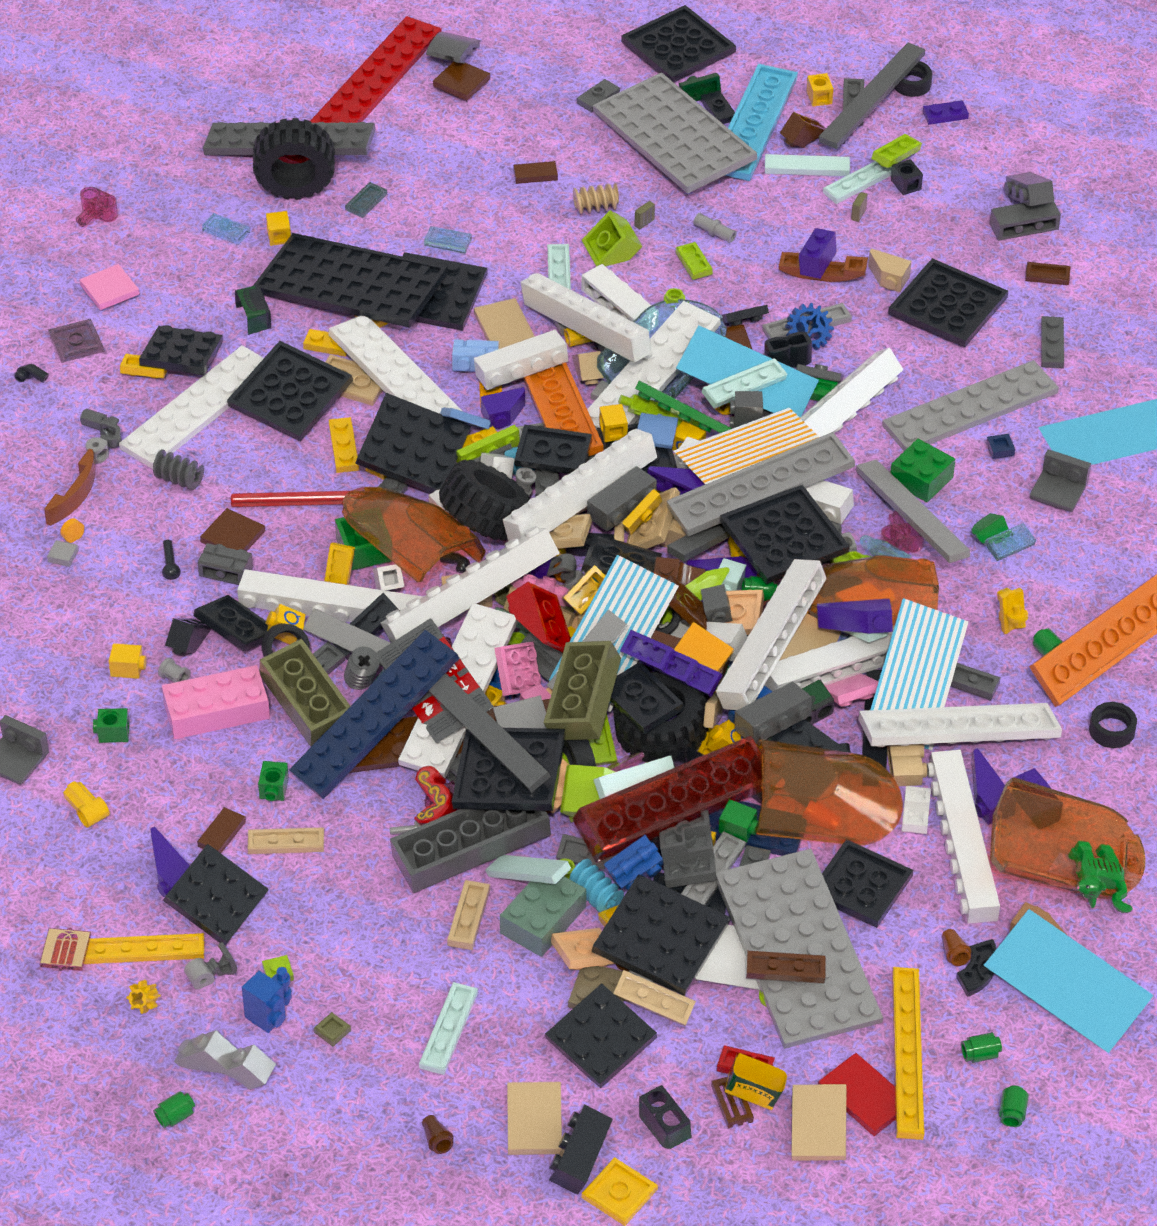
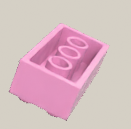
[162,665,270,739]

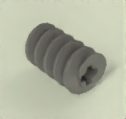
[153,449,204,490]
[344,646,379,690]

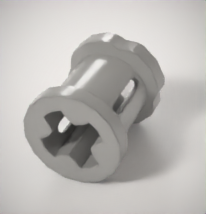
[515,467,536,496]
[158,658,191,683]

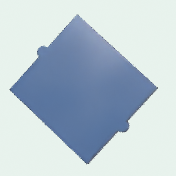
[637,413,678,449]

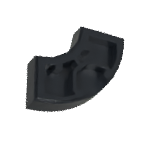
[956,939,997,997]

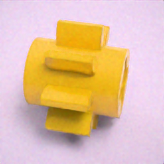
[126,979,161,1014]

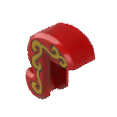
[414,766,457,826]

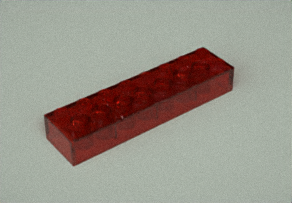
[573,736,775,863]

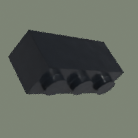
[549,1104,613,1194]

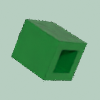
[719,799,760,843]

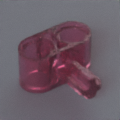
[76,187,118,227]
[880,511,924,555]

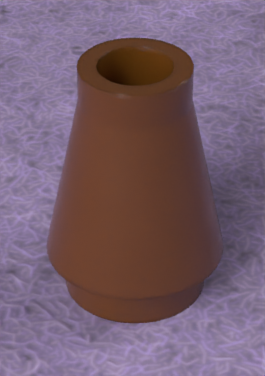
[422,1115,453,1154]

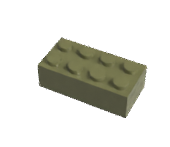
[259,639,350,747]
[543,641,621,740]

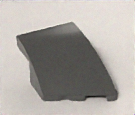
[426,32,481,63]
[659,810,717,888]

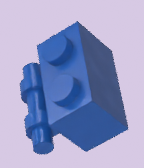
[604,835,664,892]
[242,967,292,1033]

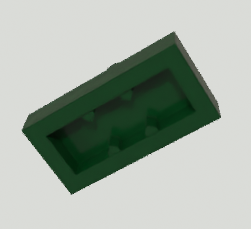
[679,73,721,101]

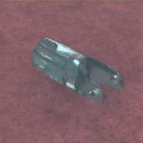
[860,535,912,574]

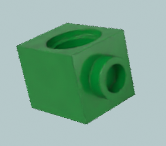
[93,708,130,743]
[258,761,289,801]

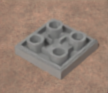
[493,695,546,728]

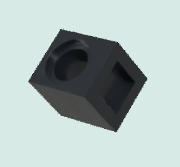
[891,159,923,195]

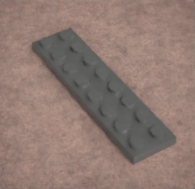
[203,122,376,155]

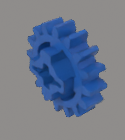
[785,303,834,351]

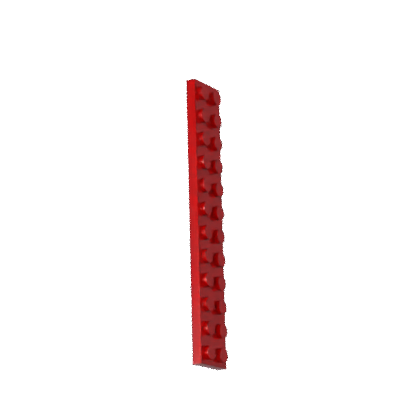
[279,16,442,164]

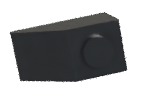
[165,618,211,656]

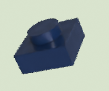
[986,434,1015,459]

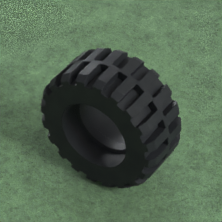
[253,118,335,200]
[439,460,530,541]
[613,671,708,762]

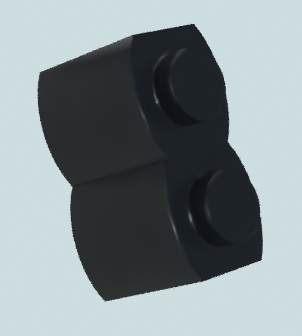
[764,332,812,367]

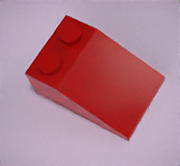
[506,582,571,652]

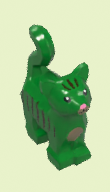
[1068,841,1133,913]

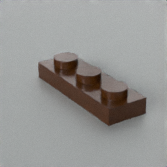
[746,950,826,983]

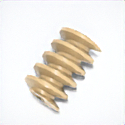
[573,183,619,214]

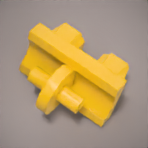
[997,588,1028,634]

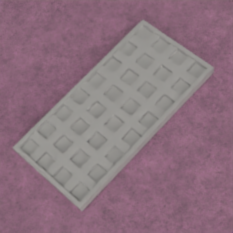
[593,72,757,194]
[716,849,883,1049]

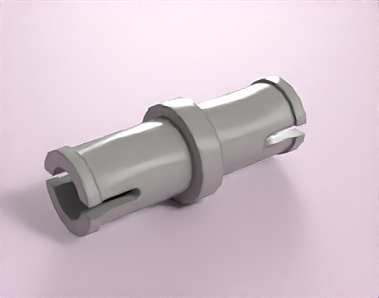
[693,213,737,243]

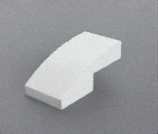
[902,786,931,834]

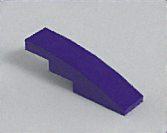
[620,630,723,697]

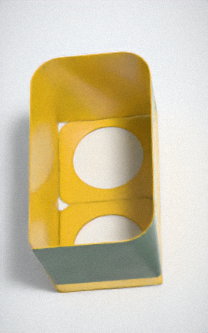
[725,1053,787,1110]

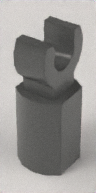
[80,408,121,435]

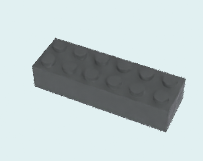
[390,809,551,893]

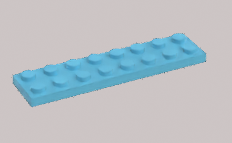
[725,64,798,181]

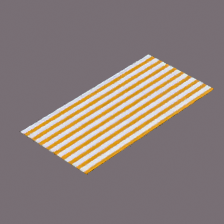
[674,408,819,484]

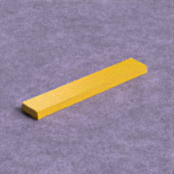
[48,933,204,966]

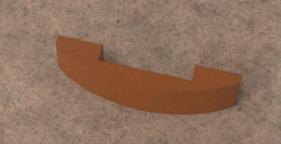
[778,252,868,282]
[44,448,96,526]

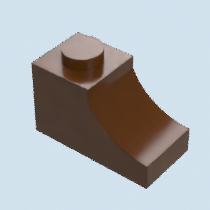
[780,112,826,148]
[654,557,706,586]

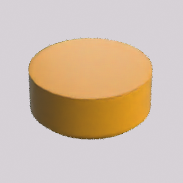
[60,518,84,543]

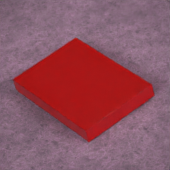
[818,1053,896,1136]

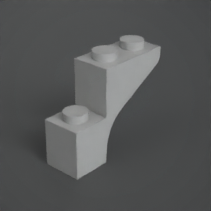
[174,1030,276,1090]

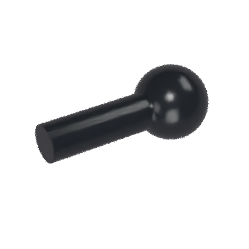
[162,540,181,580]

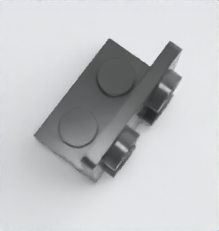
[1030,449,1091,512]
[0,715,49,785]

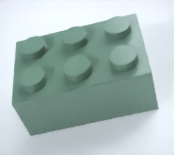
[500,876,586,957]

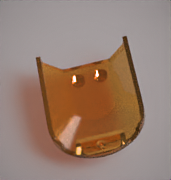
[342,487,486,583]
[811,556,939,626]
[756,739,903,845]
[990,777,1145,899]

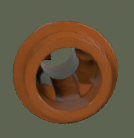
[941,929,971,966]

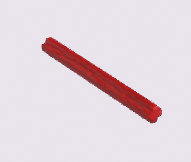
[231,490,369,507]

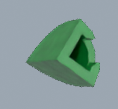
[971,513,1012,546]

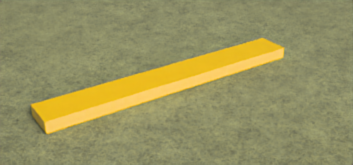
[892,967,924,1140]

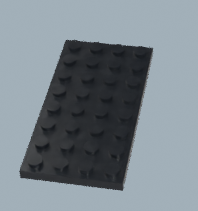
[253,233,448,328]

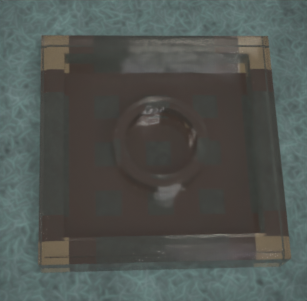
[48,319,104,363]

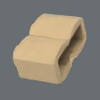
[887,744,927,787]

